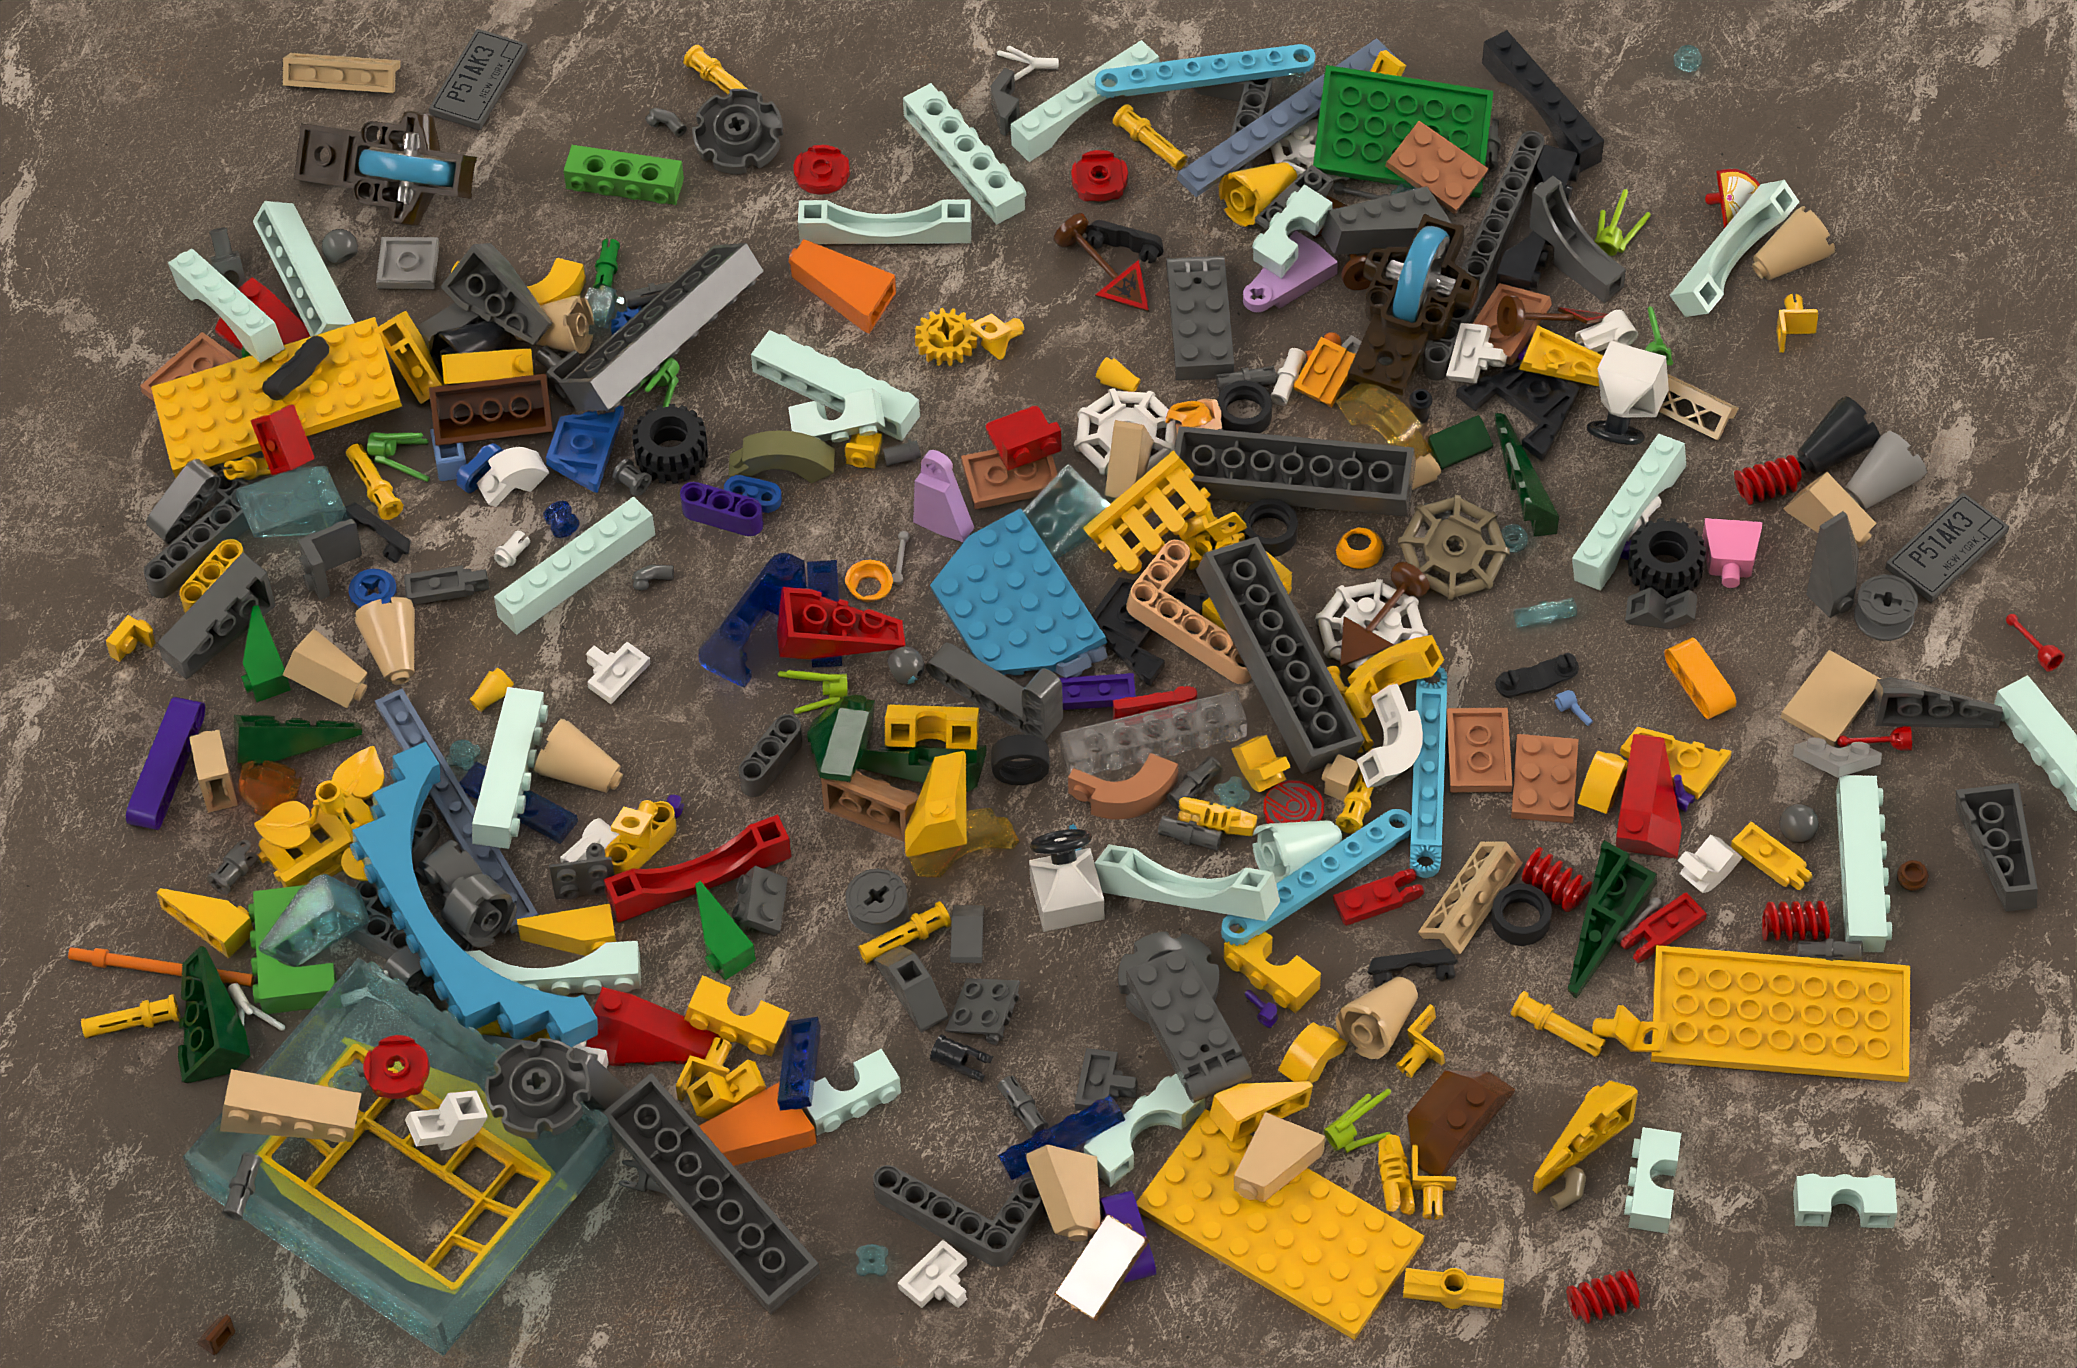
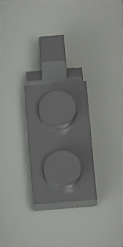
[404,565,489,605]

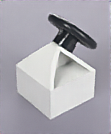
[1587,341,1669,445]
[1029,829,1105,932]

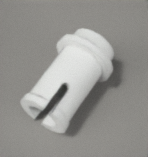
[494,530,530,567]

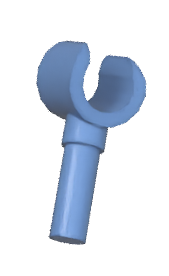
[1555,690,1593,726]

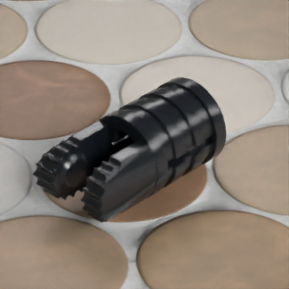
[930,1034,993,1082]

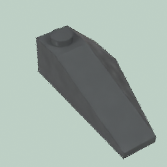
[441,243,552,345]

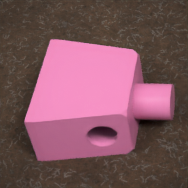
[1702,518,1762,588]

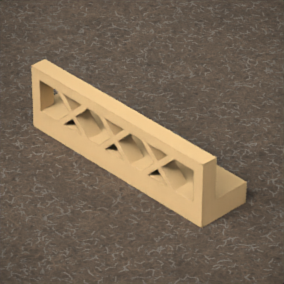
[283,53,400,93]
[1659,373,1739,440]
[1418,842,1523,954]

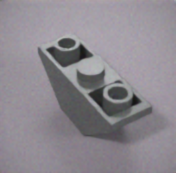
[1255,165,1333,236]
[873,945,948,1033]

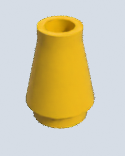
[1095,357,1141,392]
[469,668,514,712]

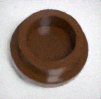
[1897,860,1929,891]

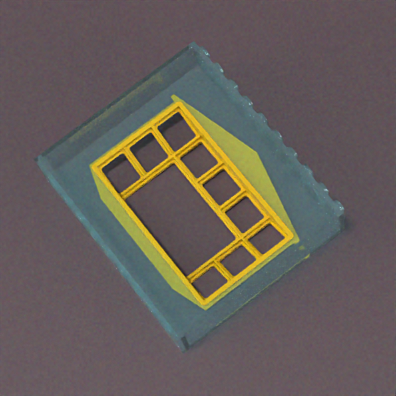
[182,957,616,1357]

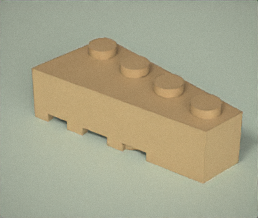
[220,1069,361,1143]

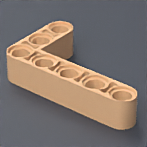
[1126,540,1252,684]

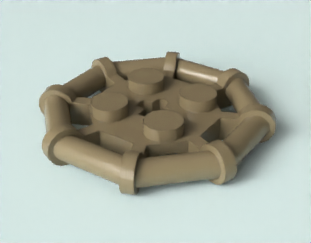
[1398,494,1510,600]

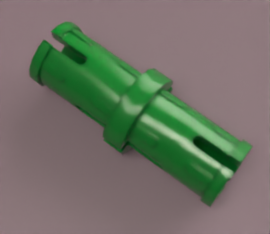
[593,239,620,295]

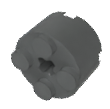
[414,840,483,911]
[441,874,517,947]

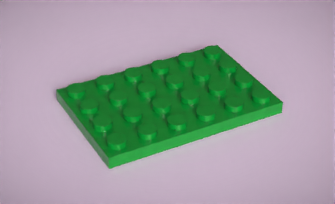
[1313,65,1494,198]

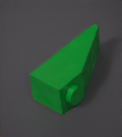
[241,605,291,702]
[695,881,756,980]

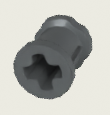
[612,459,652,496]

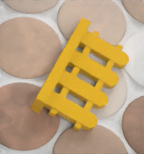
[1083,450,1211,574]
[257,794,374,888]

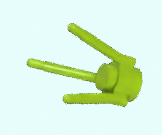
[1594,189,1651,256]
[777,670,848,714]
[1323,1089,1391,1153]

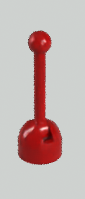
[2006,614,2065,672]
[1837,726,1912,751]

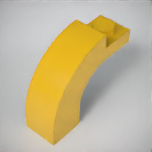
[527,258,586,305]
[1344,635,1444,719]

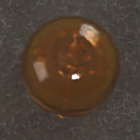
[238,761,302,816]

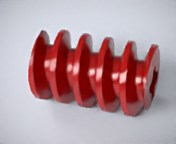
[1734,454,1802,505]
[1522,847,1592,912]
[1762,901,1830,941]
[1566,1268,1640,1324]

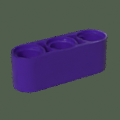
[680,482,764,536]
[1100,1190,1156,1283]

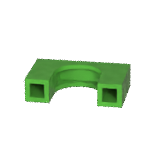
[248,882,339,1014]

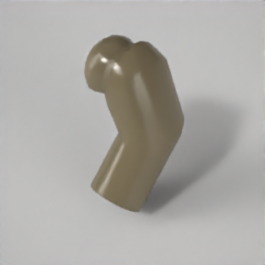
[1550,1166,1586,1211]

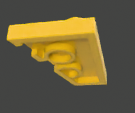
[1519,325,1603,386]
[1620,727,1732,800]

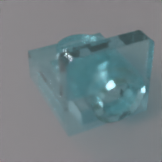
[585,285,625,329]

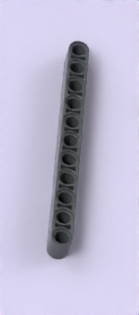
[1423,130,1545,381]

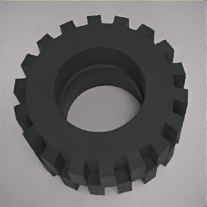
[632,404,708,484]
[1628,518,1706,599]

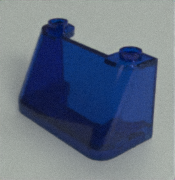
[698,553,807,688]

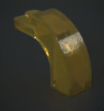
[1336,383,1432,460]
[908,808,1020,878]

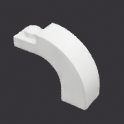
[1357,684,1423,788]

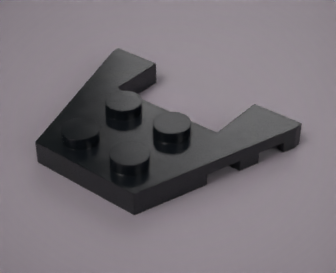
[1456,361,1580,461]
[1092,577,1209,686]

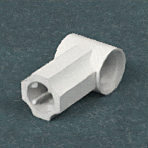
[1575,310,1638,353]
[560,818,619,863]

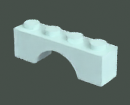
[1084,1074,1205,1187]

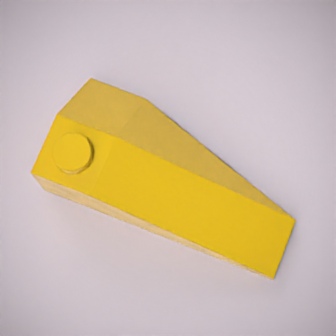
[905,751,967,857]
[1532,1080,1638,1194]

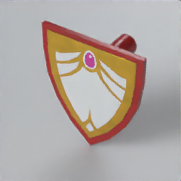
[1705,169,1760,228]

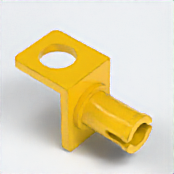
[1776,294,1818,353]
[969,314,1024,360]
[1179,507,1247,542]
[611,800,658,849]
[1396,1004,1445,1078]
[1592,1005,1669,1053]
[676,1037,732,1101]
[1411,1145,1456,1220]

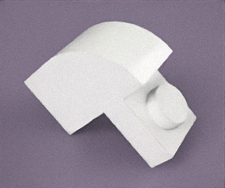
[476,447,549,507]
[1678,835,1742,893]
[405,1090,488,1151]

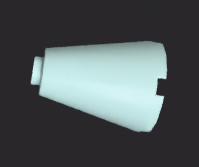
[1253,820,1342,884]

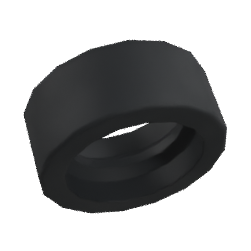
[1217,380,1272,434]
[1241,498,1298,557]
[991,734,1050,785]
[1491,883,1552,946]

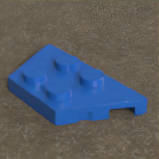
[546,405,624,493]

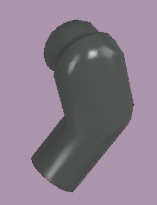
[645,107,687,137]
[632,564,674,590]

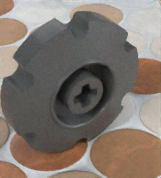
[692,88,784,174]
[1118,931,1219,1023]
[485,1038,591,1139]

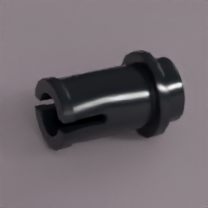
[1409,389,1432,424]

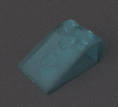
[1023,464,1111,560]
[235,466,346,538]
[259,874,370,967]

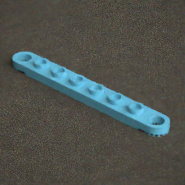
[1095,44,1316,98]
[1410,666,1447,878]
[1221,809,1412,946]

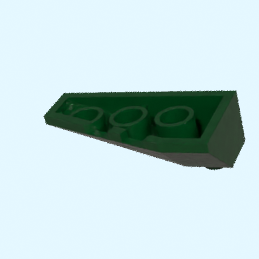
[807,695,875,782]
[234,715,362,768]
[178,946,250,1083]

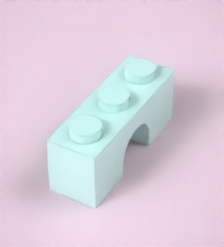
[1252,184,1332,279]
[788,388,886,442]
[797,1049,901,1136]
[1624,1127,1681,1233]
[1793,1174,1897,1228]

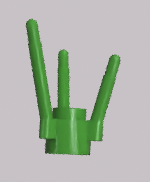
[1645,306,1673,366]
[626,357,680,407]
[367,432,430,482]

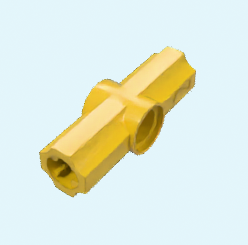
[1403,1268,1504,1309]

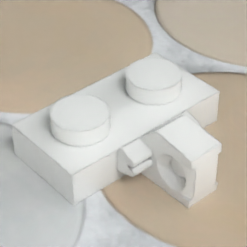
[1446,323,1507,383]
[586,642,650,704]
[898,1240,967,1308]

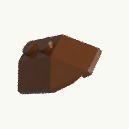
[1407,1070,1515,1176]

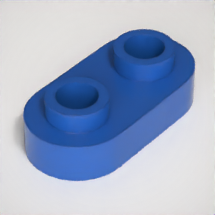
[456,443,504,493]
[724,475,782,513]

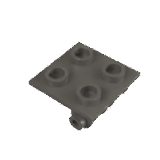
[549,843,615,900]
[945,978,1020,1045]

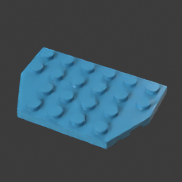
[930,508,1107,675]

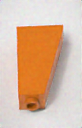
[788,239,896,334]
[699,1080,817,1166]

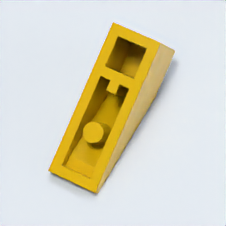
[374,311,444,404]
[441,348,534,384]
[156,888,254,958]
[517,904,616,956]
[1209,1082,1313,1142]

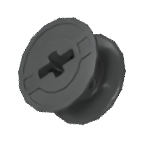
[1854,574,1918,641]
[845,868,909,935]

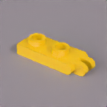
[1731,822,1813,890]

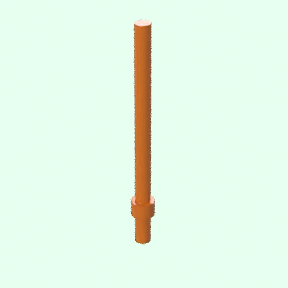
[68,947,254,987]

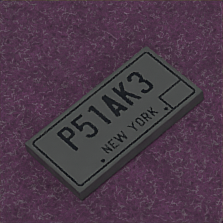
[429,29,528,130]
[1885,493,2009,603]

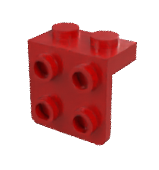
[986,406,1062,471]

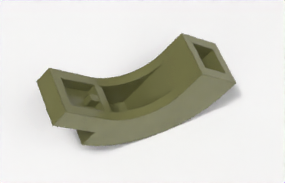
[728,430,835,484]

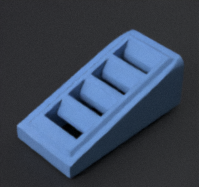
[430,429,466,481]

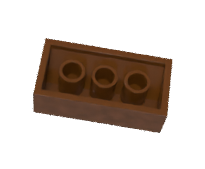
[429,373,553,446]

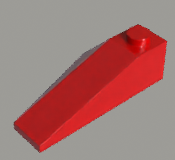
[214,277,311,350]
[777,587,905,659]
[1616,734,1682,859]
[586,987,723,1066]

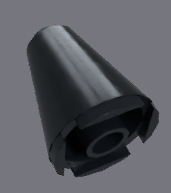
[429,321,511,385]
[1797,396,1880,474]

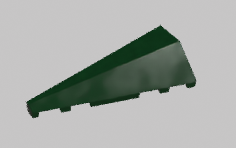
[1494,413,1559,537]
[857,745,987,793]
[1567,840,1657,998]

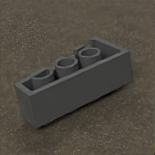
[1321,186,1452,255]
[158,552,276,680]
[1956,783,2038,912]

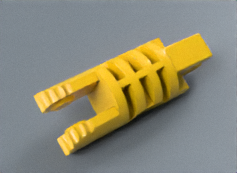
[1178,797,1257,836]
[1378,1134,1415,1215]

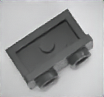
[732,866,788,936]

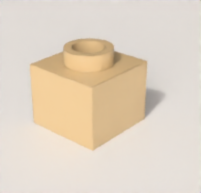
[1322,754,1360,801]

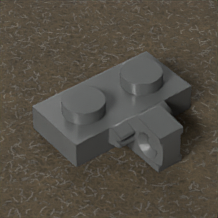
[1074,1048,1138,1114]

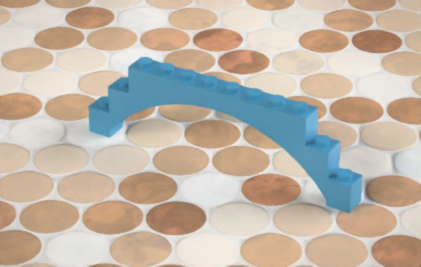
[350,742,598,1047]

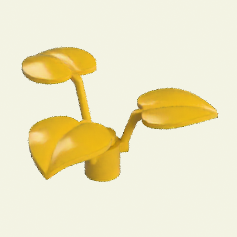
[254,746,385,881]

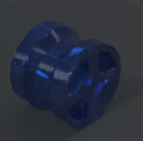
[543,500,580,538]

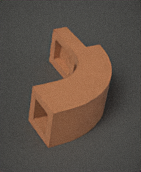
[1068,753,1178,819]

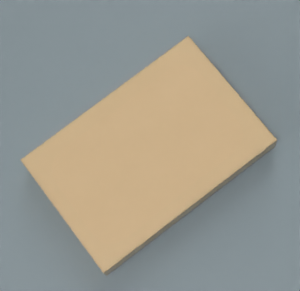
[1781,650,1881,747]

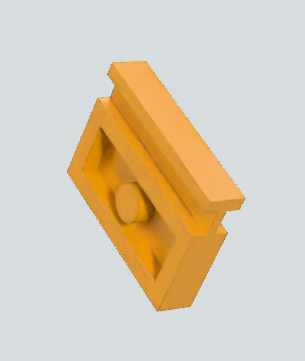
[1293,337,1356,408]

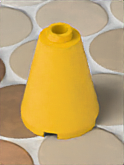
[1219,162,1297,227]

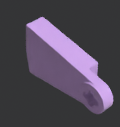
[1243,230,1338,312]
[913,450,974,542]

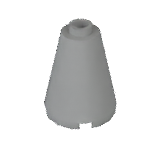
[1844,431,1927,510]

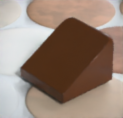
[197,1314,235,1355]

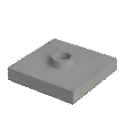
[376,237,440,289]

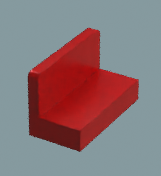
[250,404,314,475]

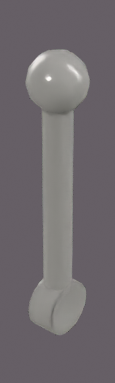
[892,531,910,586]
[1616,897,1662,943]

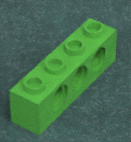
[564,145,684,205]

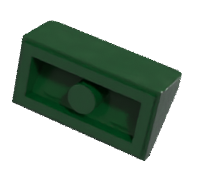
[1427,415,1493,470]

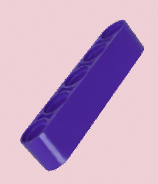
[126,697,205,830]

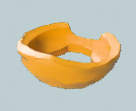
[1165,401,1212,427]
[1336,527,1384,569]
[845,560,893,603]

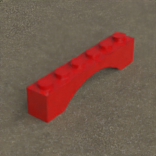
[603,814,792,923]

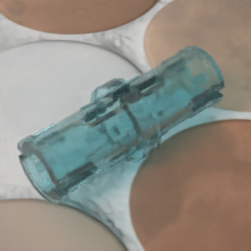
[1513,597,1577,628]

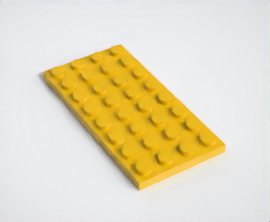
[151,317,402,478]
[1651,945,1910,1083]
[1136,1109,1424,1340]

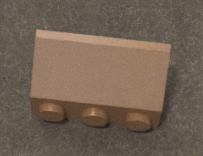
[821,770,919,842]

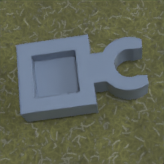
[1053,646,1108,678]

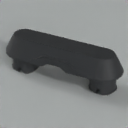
[1085,220,1164,263]
[262,336,329,401]
[339,502,411,563]
[1495,653,1579,698]
[1368,948,1458,988]

